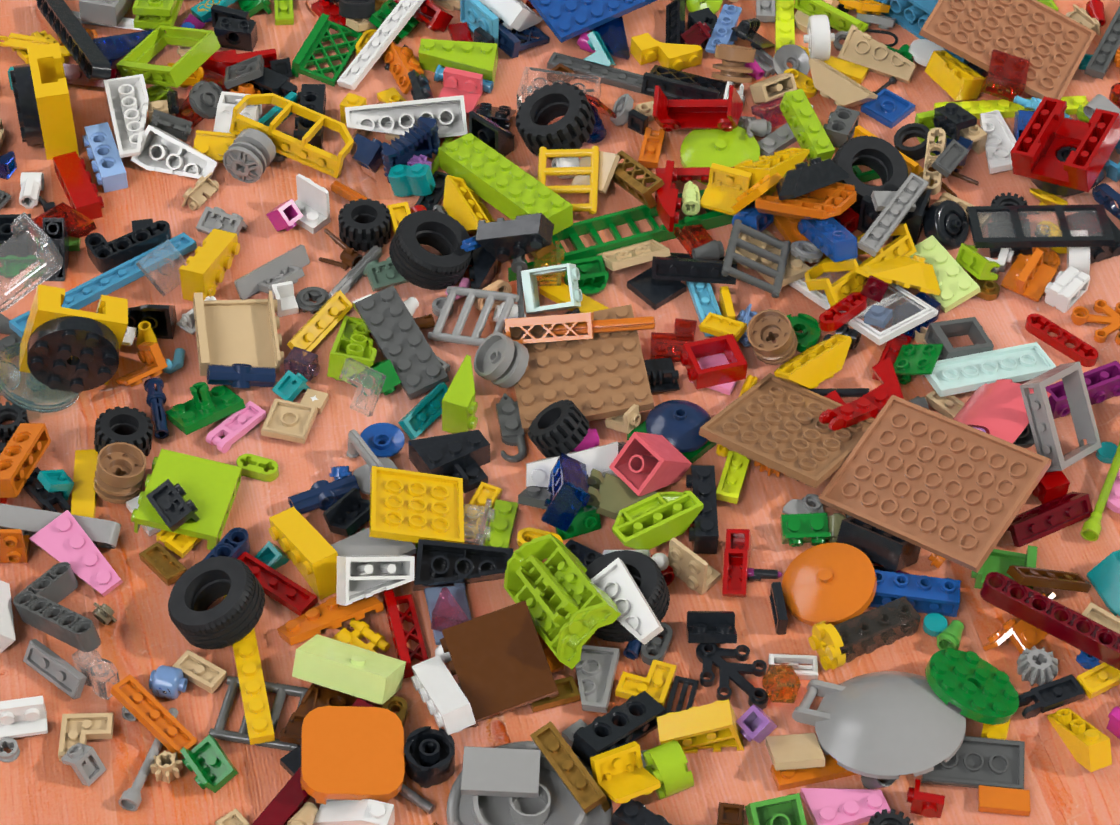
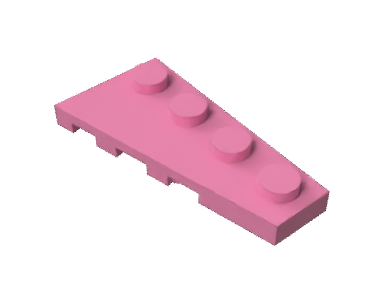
[29,510,123,596]

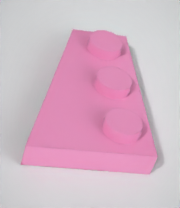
[800,788,891,825]

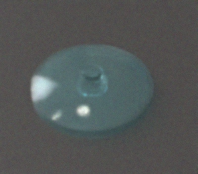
[0,342,81,413]

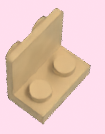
[668,537,721,595]

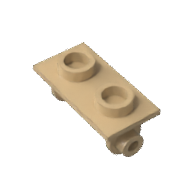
[1066,4,1101,36]
[182,172,220,210]

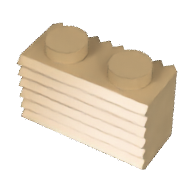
[750,73,797,104]

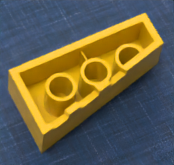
[179,229,240,301]
[269,507,338,600]

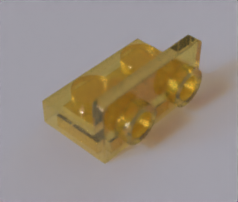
[533,241,565,286]

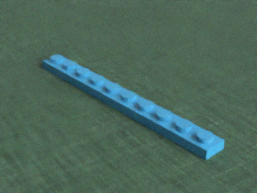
[9,232,197,338]

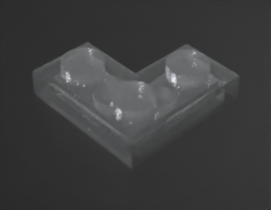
[339,358,386,417]

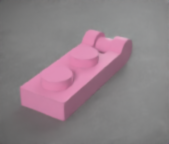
[206,401,266,453]

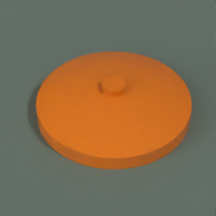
[782,542,877,627]

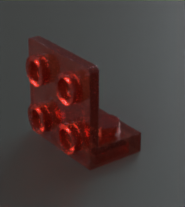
[980,49,1030,102]

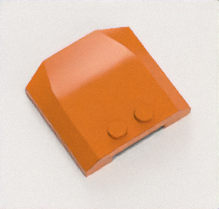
[755,182,857,220]

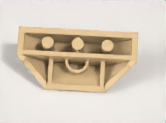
[809,58,878,107]

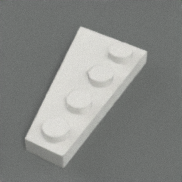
[980,110,1017,174]
[526,442,618,488]

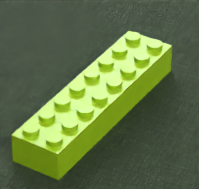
[438,133,573,235]

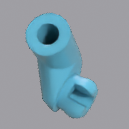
[163,348,185,374]

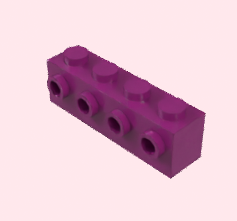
[1045,361,1120,419]

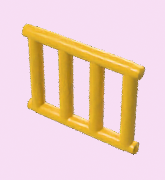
[538,146,599,215]

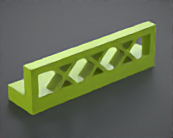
[794,0,868,33]

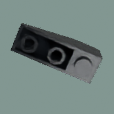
[469,247,498,290]

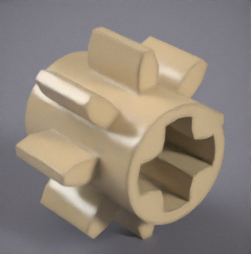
[150,750,183,783]

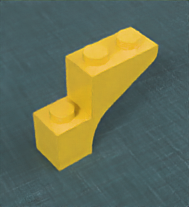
[630,33,703,71]

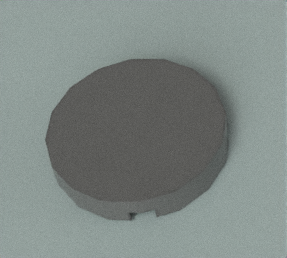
[189,80,223,119]

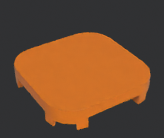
[300,706,405,805]

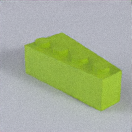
[418,38,498,88]

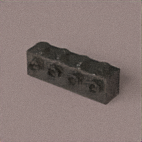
[834,596,921,663]

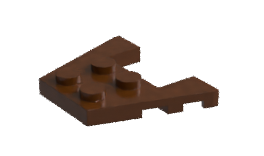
[279,683,368,745]

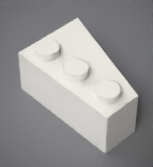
[336,555,415,606]

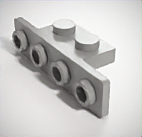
[234,245,310,300]

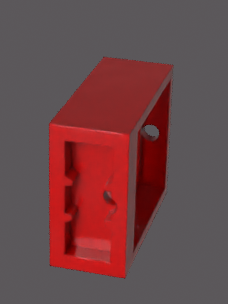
[680,334,748,389]

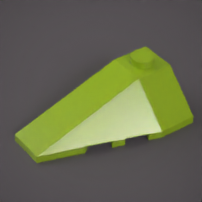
[327,316,377,381]

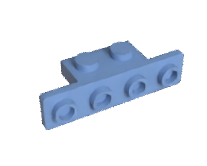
[705,4,742,54]

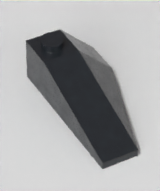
[128,304,177,339]

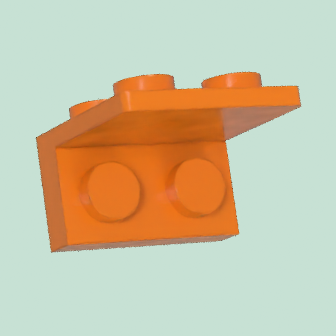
[115,342,168,387]
[0,529,31,564]

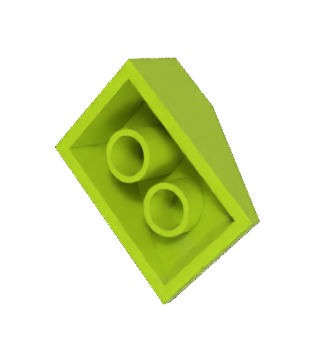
[442,355,478,434]

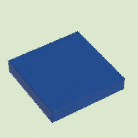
[861,88,916,129]

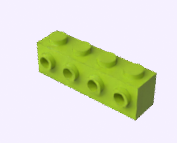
[779,89,835,162]

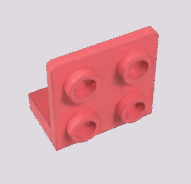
[438,67,483,116]

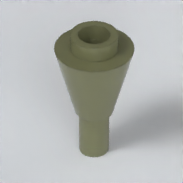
[828,513,846,543]

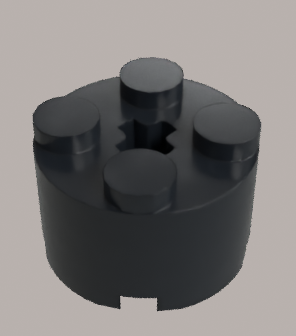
[404,726,455,788]

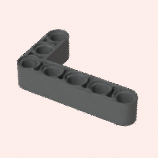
[13,562,101,652]

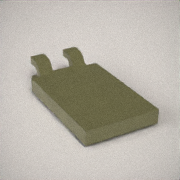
[581,469,658,520]

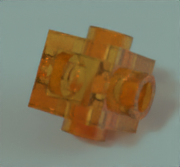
[762,664,801,703]

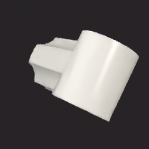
[19,172,44,209]

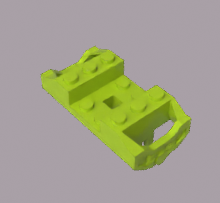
[504,534,621,669]

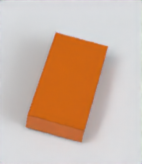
[977,785,1031,816]

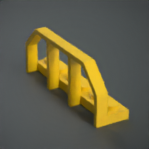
[229,93,354,178]
[805,223,917,307]

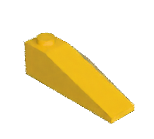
[855,254,941,295]

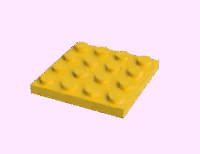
[369,466,465,544]

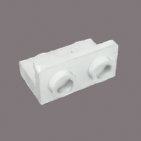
[0,696,48,740]

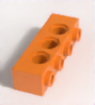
[0,423,51,498]

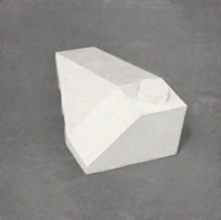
[130,125,218,179]

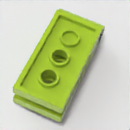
[132,0,184,31]

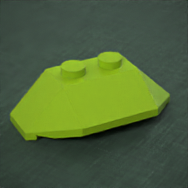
[612,490,704,550]

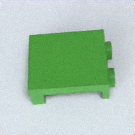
[971,545,1038,590]

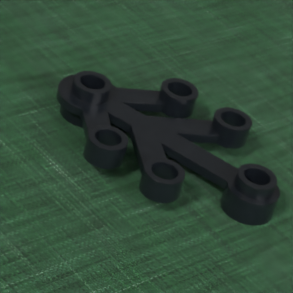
[696,643,769,710]

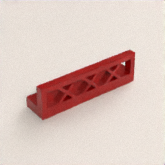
[383,588,428,679]

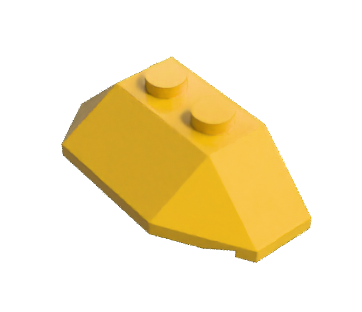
[443,175,495,236]
[774,334,852,389]

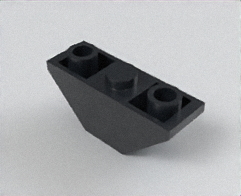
[43,217,69,281]

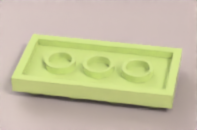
[910,235,981,313]

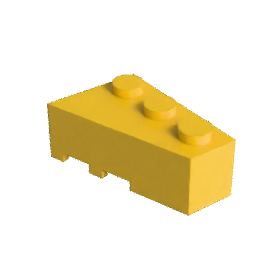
[925,50,987,101]
[656,699,744,754]

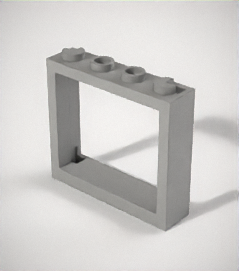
[1020,361,1102,472]

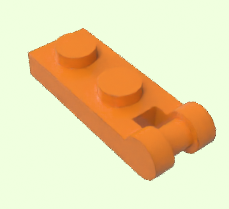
[638,127,666,169]

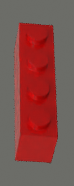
[53,151,104,223]

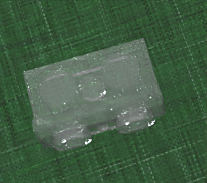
[464,499,495,546]

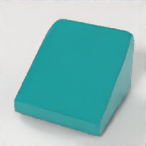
[254,541,290,570]

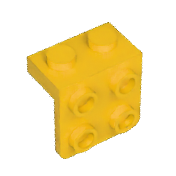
[700,163,752,216]
[590,741,661,804]

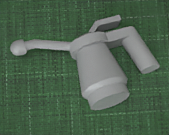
[737,116,772,138]

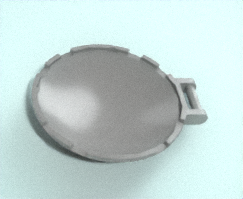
[792,671,966,779]

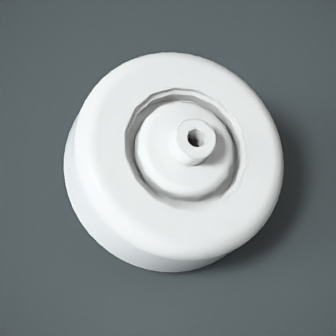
[803,15,835,61]

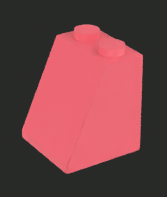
[609,431,692,496]

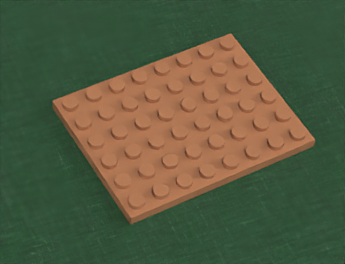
[919,0,1097,100]
[819,395,1051,573]

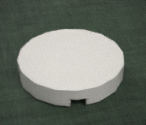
[909,39,944,67]

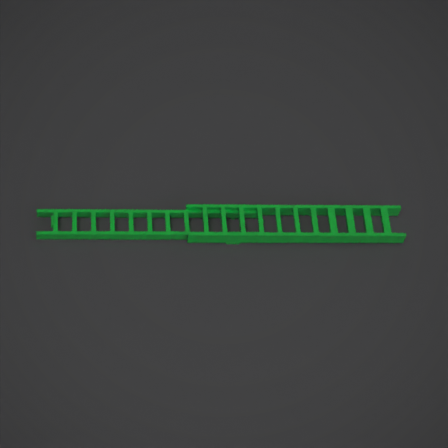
[508,165,880,282]

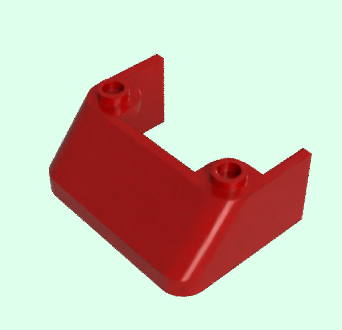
[653,85,743,132]

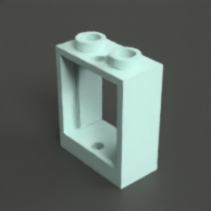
[521,263,583,314]

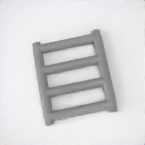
[428,286,519,346]

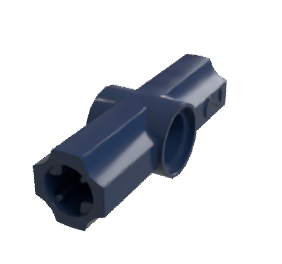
[207,363,276,388]
[288,475,360,514]

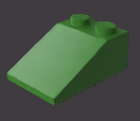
[745,793,807,825]

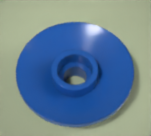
[360,423,405,458]

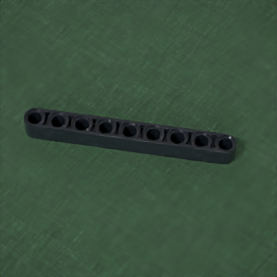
[37,0,111,80]

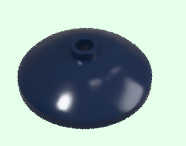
[646,400,711,453]

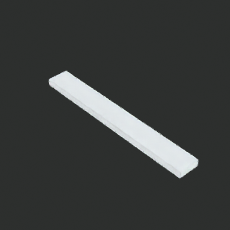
[337,0,425,90]

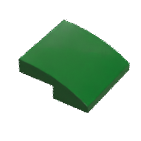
[368,0,420,44]

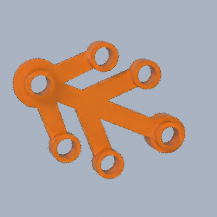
[1071,299,1120,345]

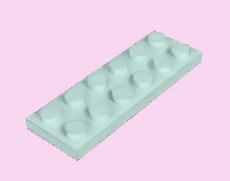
[924,342,1056,397]

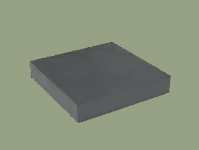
[224,55,264,89]

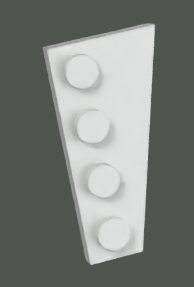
[591,558,664,645]

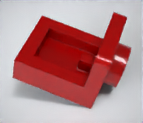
[906,779,945,818]

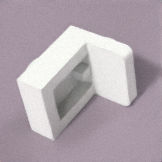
[985,248,1014,273]

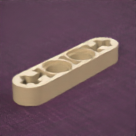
[923,127,946,195]

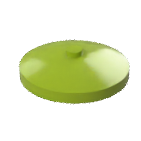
[680,126,760,185]

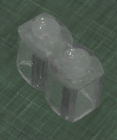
[71,649,120,700]

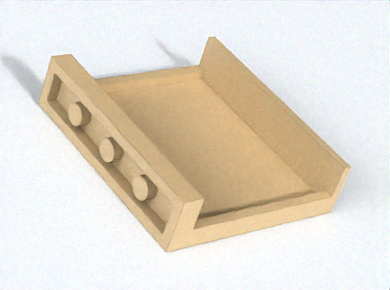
[193,291,284,376]

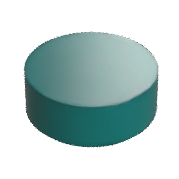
[1096,442,1118,464]
[923,613,948,637]

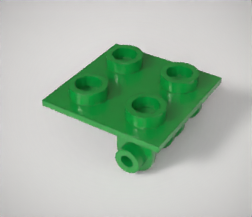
[894,344,943,385]

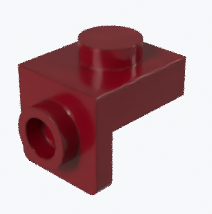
[680,21,711,45]
[860,276,889,303]

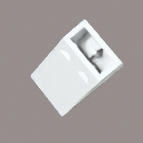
[213,91,262,136]

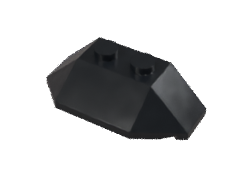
[776,157,849,200]

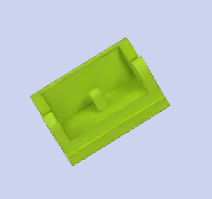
[956,243,1000,281]

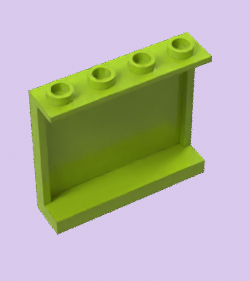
[131,449,242,550]

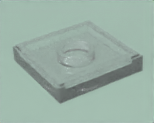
[136,239,187,297]

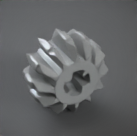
[1017,645,1058,686]

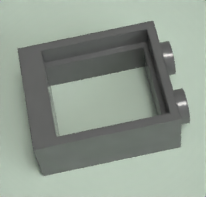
[924,317,994,361]

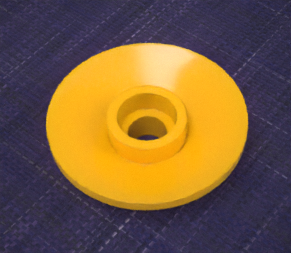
[1029,188,1068,205]

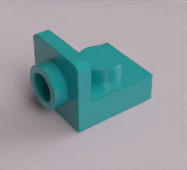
[272,370,310,401]
[37,469,74,501]

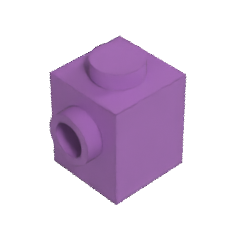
[736,704,777,743]

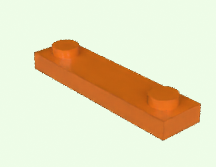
[110,674,199,760]
[770,754,858,791]

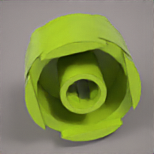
[642,740,694,800]

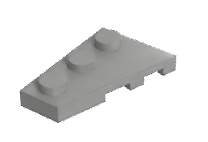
[575,645,620,713]

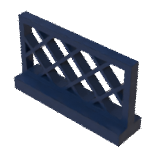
[489,9,550,59]

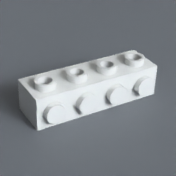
[411,655,476,735]

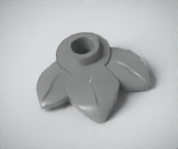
[782,494,828,517]

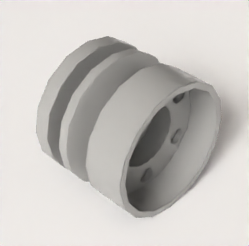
[223,128,276,183]

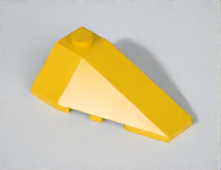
[734,147,810,195]

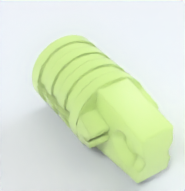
[682,181,700,216]

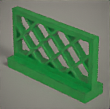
[291,13,363,86]

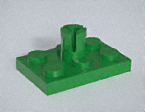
[165,382,246,435]

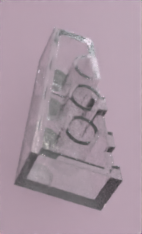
[517,66,601,111]

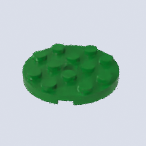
[925,648,1019,725]

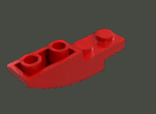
[201,48,277,77]
[655,160,682,232]

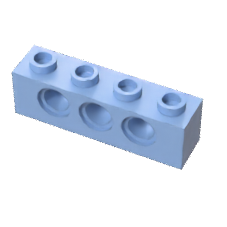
[82,122,128,193]

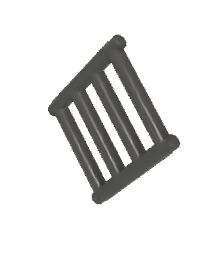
[721,219,791,298]
[209,676,308,751]

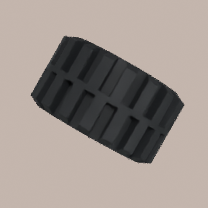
[338,198,391,252]
[528,399,589,458]
[94,406,153,456]

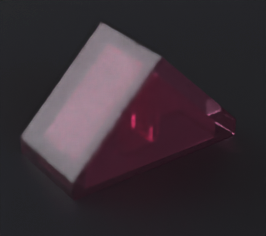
[431,587,469,632]

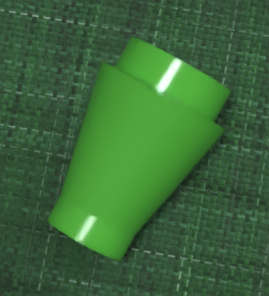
[937,620,964,650]

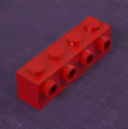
[393,0,454,32]

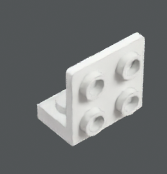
[295,174,331,234]

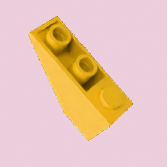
[1047,708,1112,772]

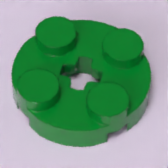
[787,313,821,352]

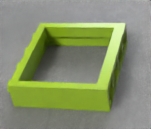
[116,25,221,88]

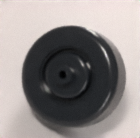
[923,200,969,250]

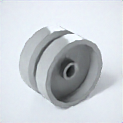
[474,332,529,388]

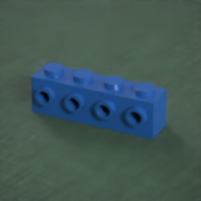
[798,217,858,262]
[869,570,961,617]

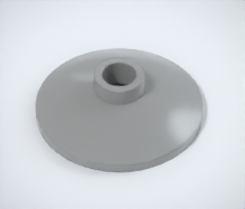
[773,44,810,75]

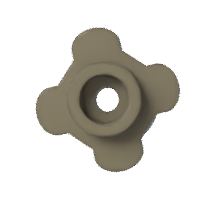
[92,602,117,625]

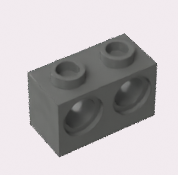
[823,106,860,148]

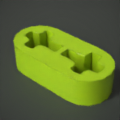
[237,454,279,482]

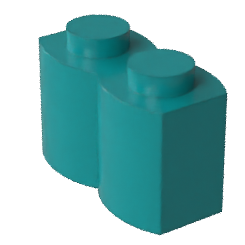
[388,163,436,197]

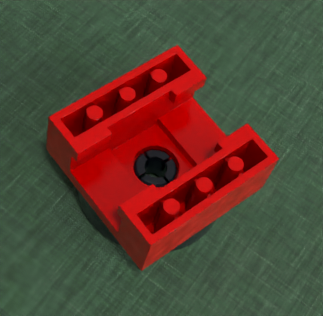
[1010,96,1120,197]

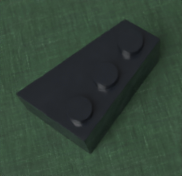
[475,213,554,263]
[408,430,490,477]
[836,516,921,572]

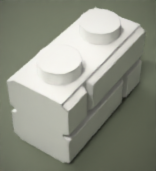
[1044,266,1091,313]

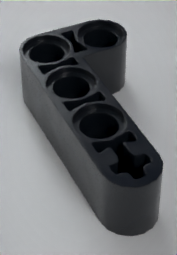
[85,220,172,273]

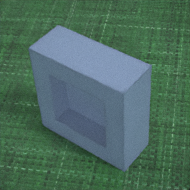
[864,305,893,328]

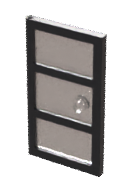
[966,204,1115,248]

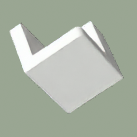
[272,281,299,317]

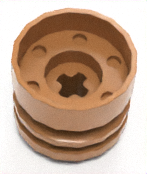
[711,44,756,84]
[746,309,798,365]
[93,442,146,504]

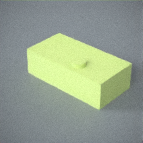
[292,634,406,705]

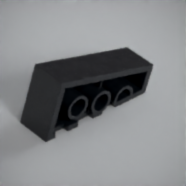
[413,539,513,591]

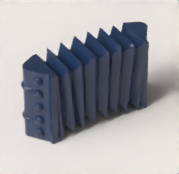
[381,116,440,184]

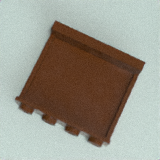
[440,601,559,727]

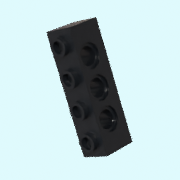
[294,84,326,149]
[571,691,666,767]

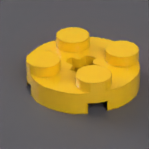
[808,621,846,671]

